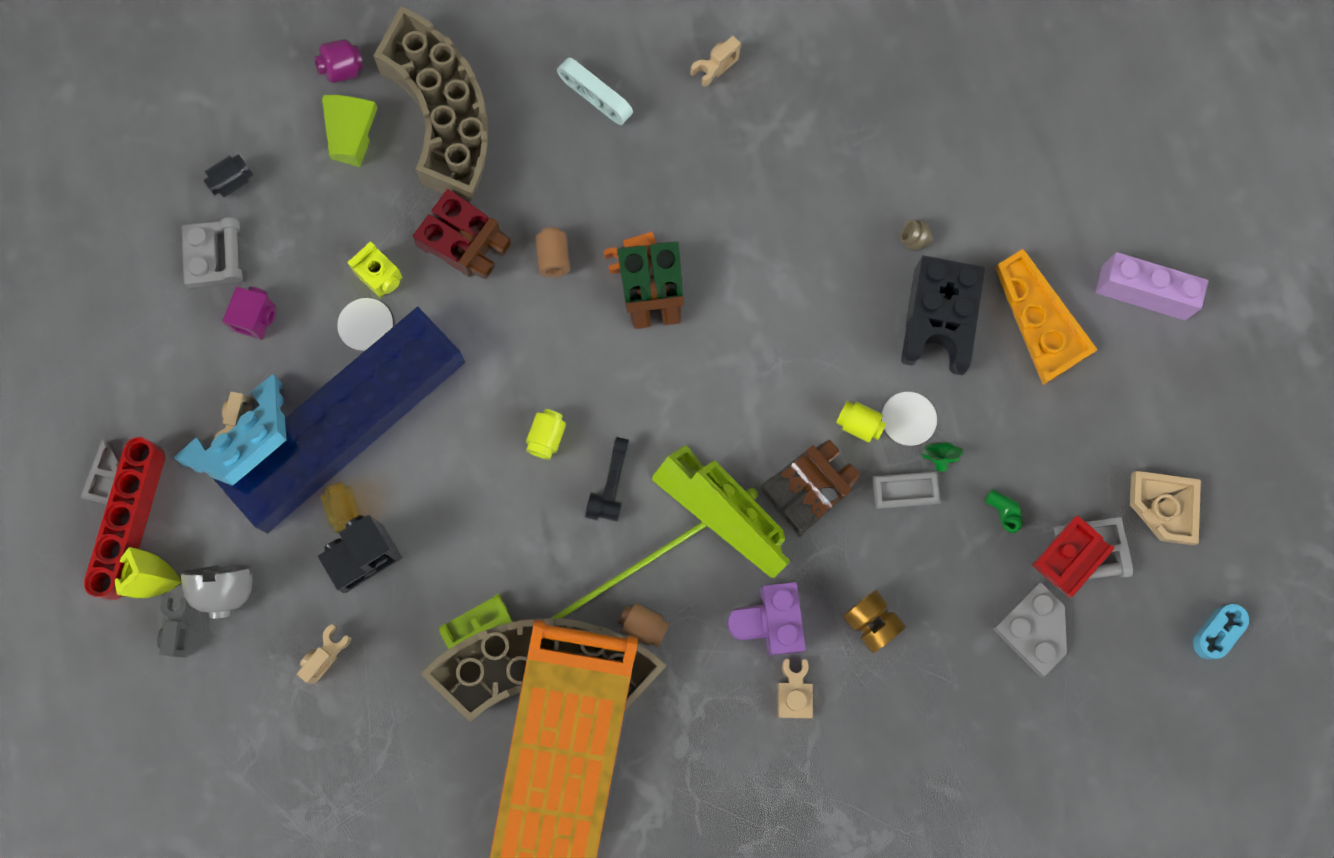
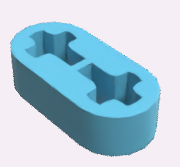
[1193,604,1249,660]

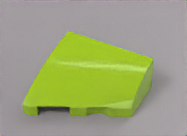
[322,95,378,167]

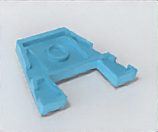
[173,374,286,486]

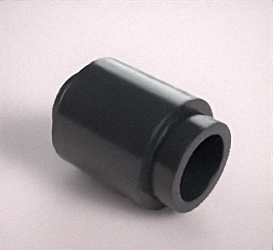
[203,154,253,198]

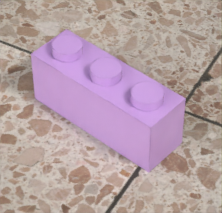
[1095,252,1208,321]

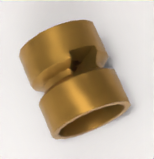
[842,590,907,654]

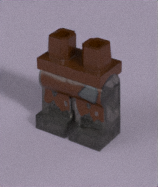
[760,440,861,537]

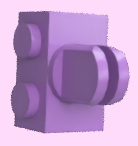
[727,582,806,656]

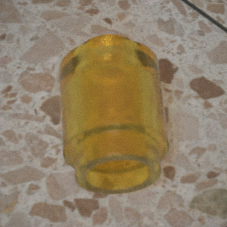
[320,482,361,534]

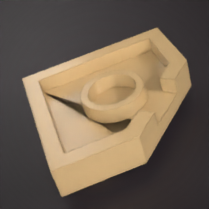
[1130,471,1201,545]

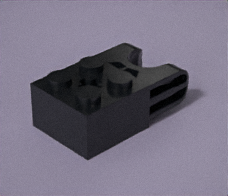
[901,255,985,376]

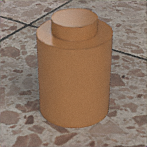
[535,227,570,277]

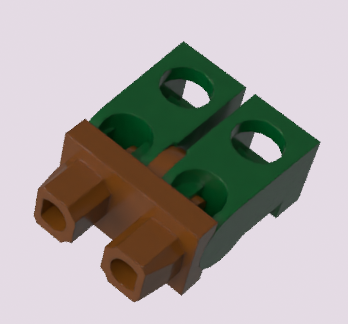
[616,241,685,329]

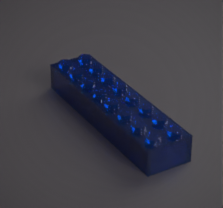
[213,306,466,534]

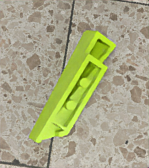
[652,445,790,578]

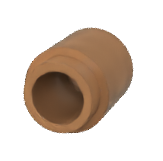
[618,602,670,647]

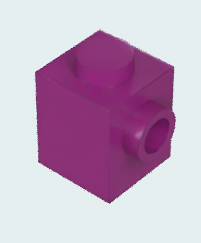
[222,286,276,340]

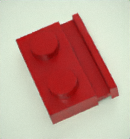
[1032,515,1115,598]

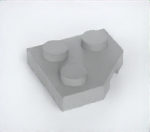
[992,582,1067,678]

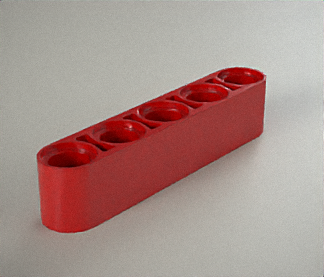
[84,437,165,600]

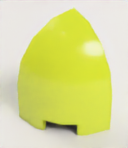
[115,547,182,598]

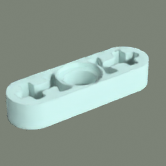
[557,57,633,125]

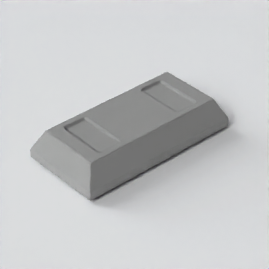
[872,471,941,509]

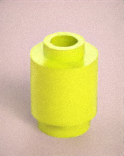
[836,400,886,443]
[526,409,567,460]

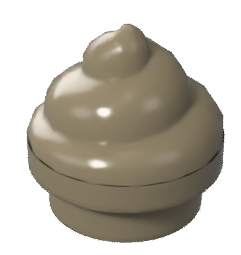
[900,219,933,251]

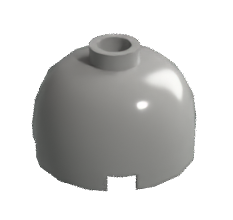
[181,564,253,619]

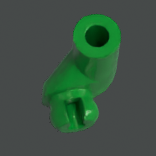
[984,488,1023,533]

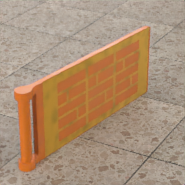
[489,619,638,858]

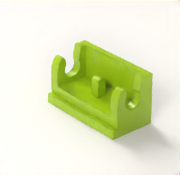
[438,593,514,649]

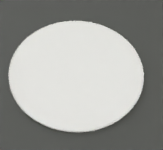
[337,298,393,351]
[882,392,937,446]

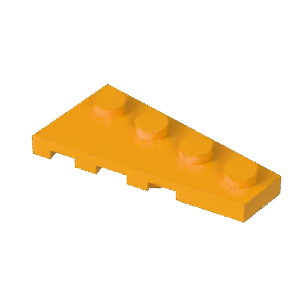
[995,249,1098,385]

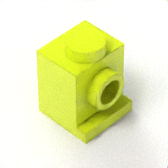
[347,241,403,298]

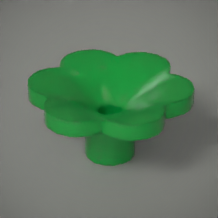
[922,442,963,472]

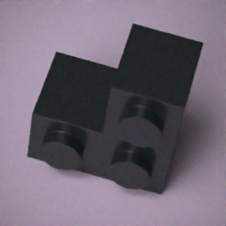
[317,515,402,593]

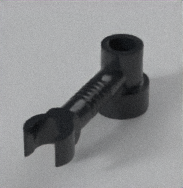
[585,437,629,522]

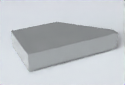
[80,440,119,505]

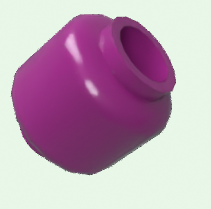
[314,39,363,83]

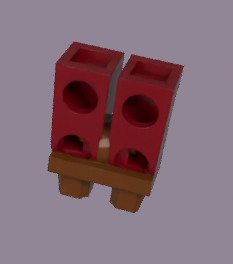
[412,188,511,279]

